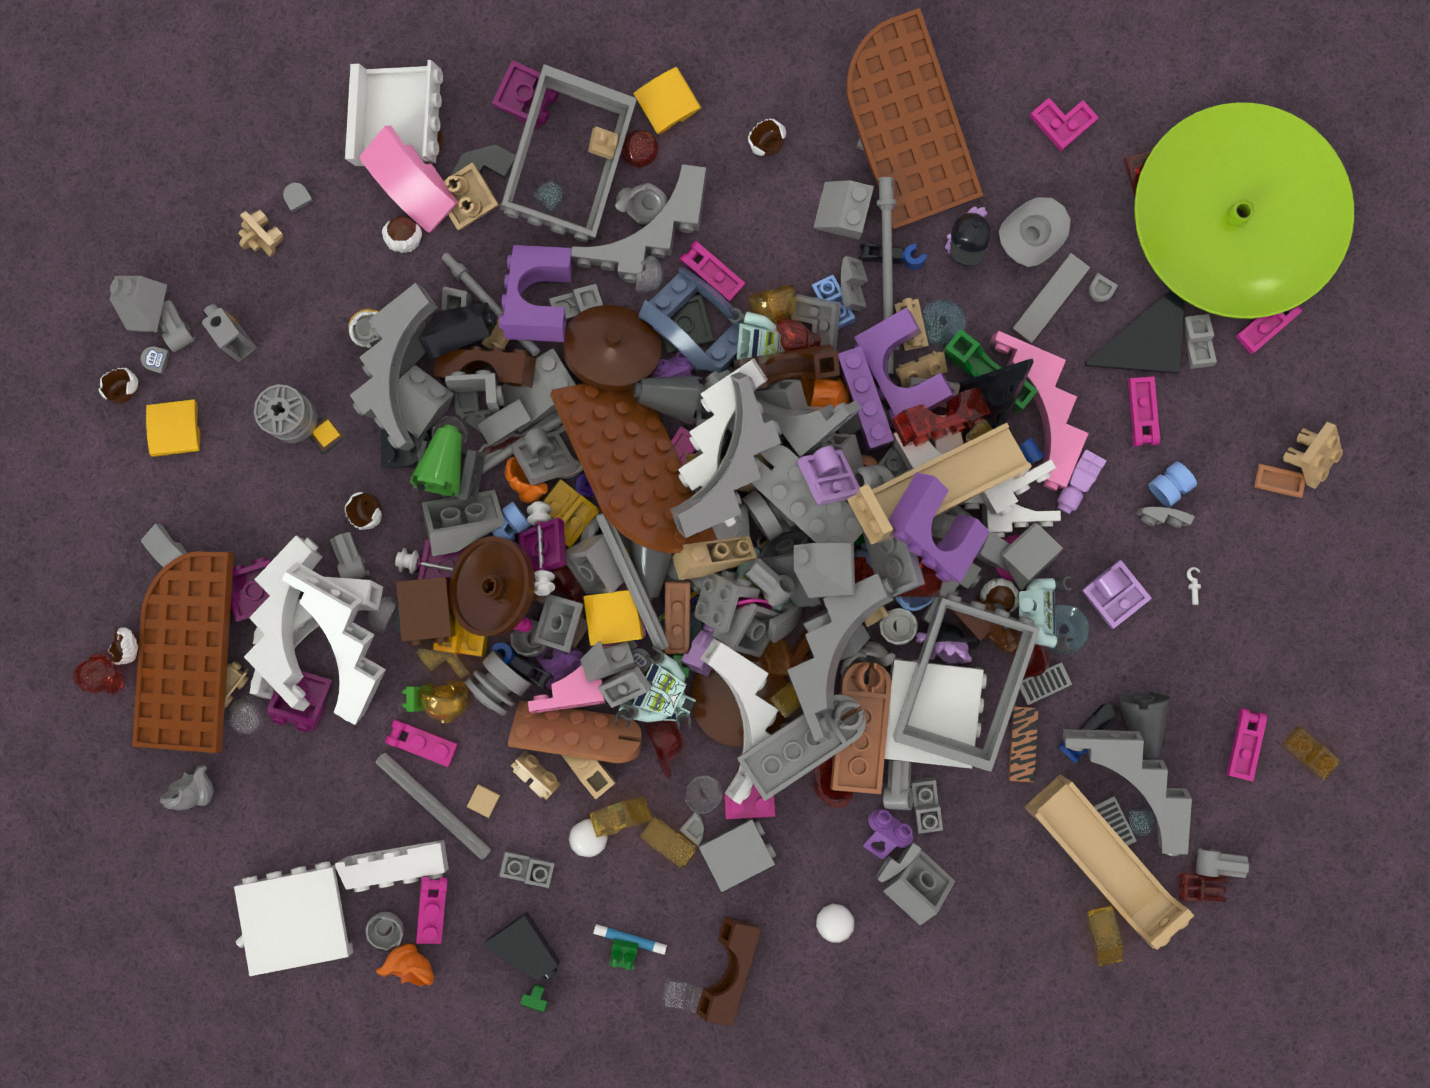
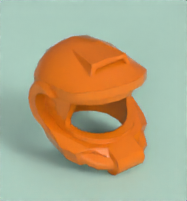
[801,377,850,408]

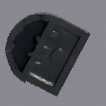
[381,429,433,468]

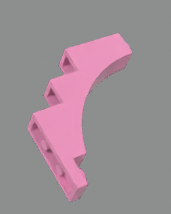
[989,331,1088,491]
[528,582,646,714]

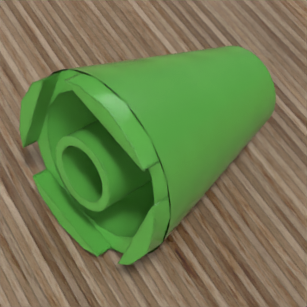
[410,425,462,496]

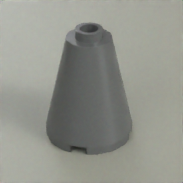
[633,376,704,425]
[629,539,675,601]
[1119,691,1170,760]

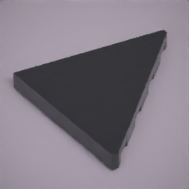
[1085,290,1185,374]
[956,358,1034,443]

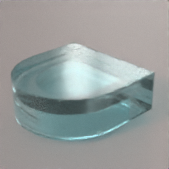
[533,182,563,213]
[1127,810,1154,836]

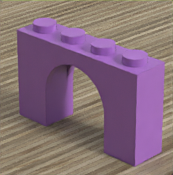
[499,245,573,342]
[854,308,956,426]
[838,346,894,454]
[888,472,990,583]

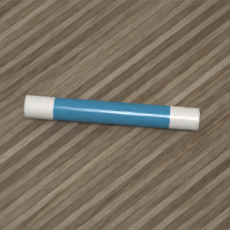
[593,924,667,955]

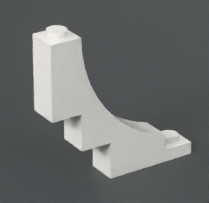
[244,536,322,711]
[282,562,386,725]

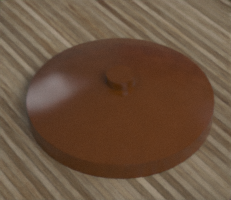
[563,305,661,391]
[449,536,535,637]
[690,650,789,747]

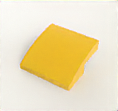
[633,67,702,135]
[146,399,200,457]
[542,478,597,548]
[583,590,644,646]
[433,616,489,657]

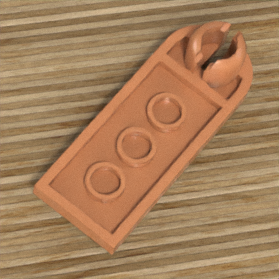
[830,661,891,794]
[508,700,641,763]

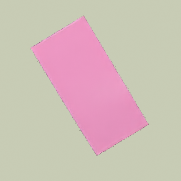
[359,125,458,233]

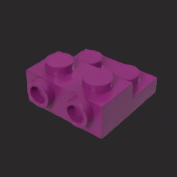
[492,60,559,129]
[231,557,272,622]
[266,671,333,733]

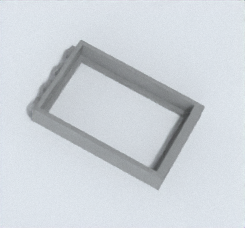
[500,64,637,242]
[893,593,1040,772]

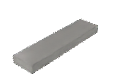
[1011,253,1090,344]

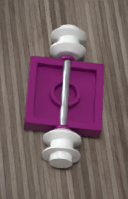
[519,501,566,596]
[395,540,467,580]

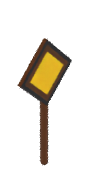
[309,415,346,455]

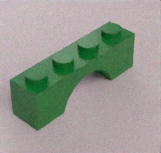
[942,329,1038,414]

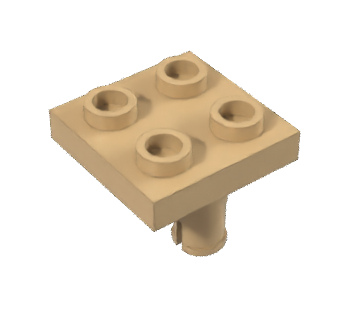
[444,162,500,231]
[1283,422,1343,489]

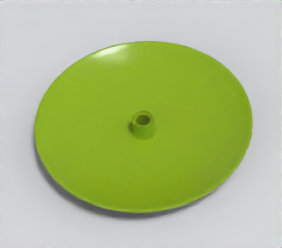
[1134,103,1354,319]

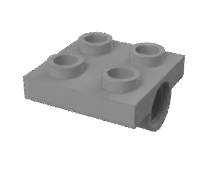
[512,428,577,486]

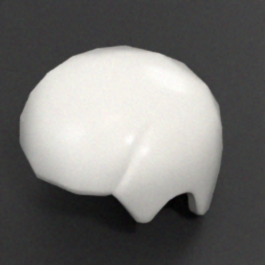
[879,608,918,645]
[568,819,608,857]
[816,903,855,943]

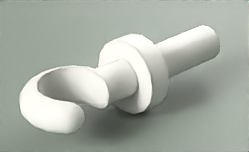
[1187,567,1201,605]

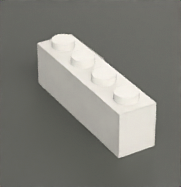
[335,840,449,892]

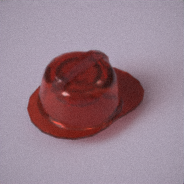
[645,721,682,778]
[813,756,853,808]

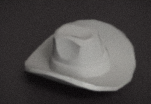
[999,197,1070,267]

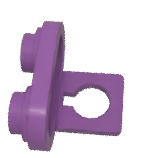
[652,352,694,378]
[535,646,584,689]
[863,809,913,859]

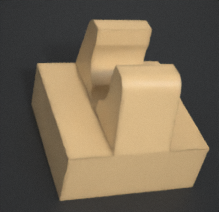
[588,126,618,160]

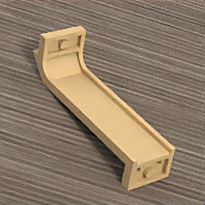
[847,423,1032,545]
[1024,774,1194,950]

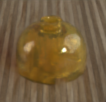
[747,284,797,326]
[419,680,470,724]

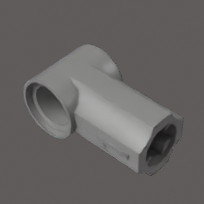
[159,300,196,352]
[330,532,370,579]
[744,558,796,607]
[883,760,914,810]
[1195,848,1249,878]

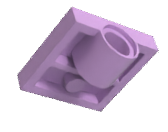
[797,446,860,506]
[1081,560,1152,629]

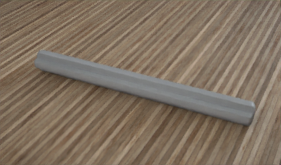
[596,512,669,650]
[376,753,491,860]

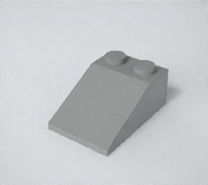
[502,348,575,433]
[422,490,504,556]

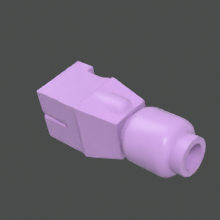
[1057,450,1107,515]
[681,624,719,677]

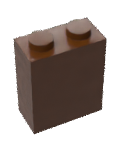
[396,577,456,646]

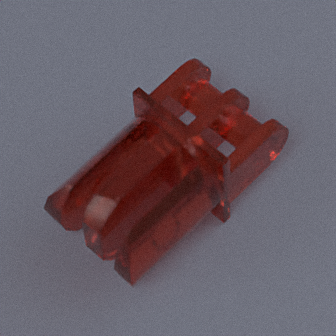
[1179,873,1227,902]

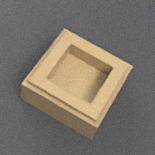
[467,784,500,818]

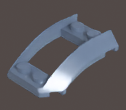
[638,268,744,373]

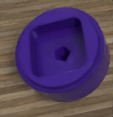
[575,472,595,497]

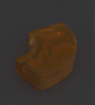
[762,638,794,676]

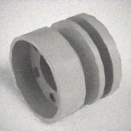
[254,384,318,443]
[742,490,795,541]
[465,650,532,716]

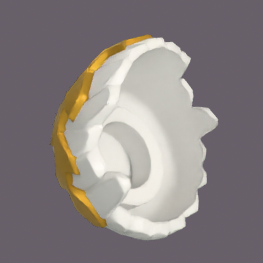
[348,309,379,348]

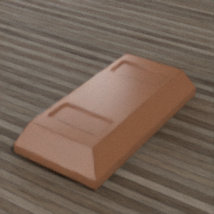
[1254,464,1306,498]

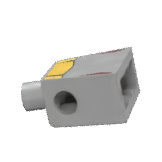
[202,304,258,362]

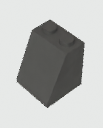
[757,530,824,607]

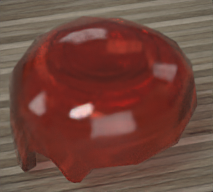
[621,130,659,168]
[1013,644,1050,677]

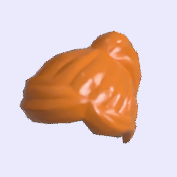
[504,457,548,504]
[376,943,435,986]

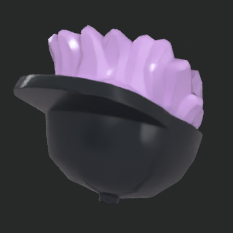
[945,207,991,266]
[915,623,980,665]

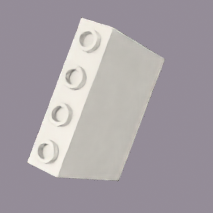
[345,60,443,166]
[884,658,987,769]
[234,861,354,976]

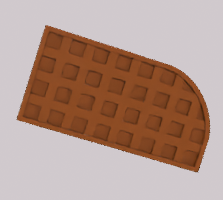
[846,8,984,230]
[550,383,718,553]
[132,551,234,753]

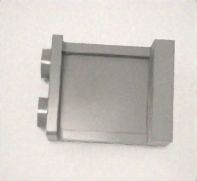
[699,818,776,892]

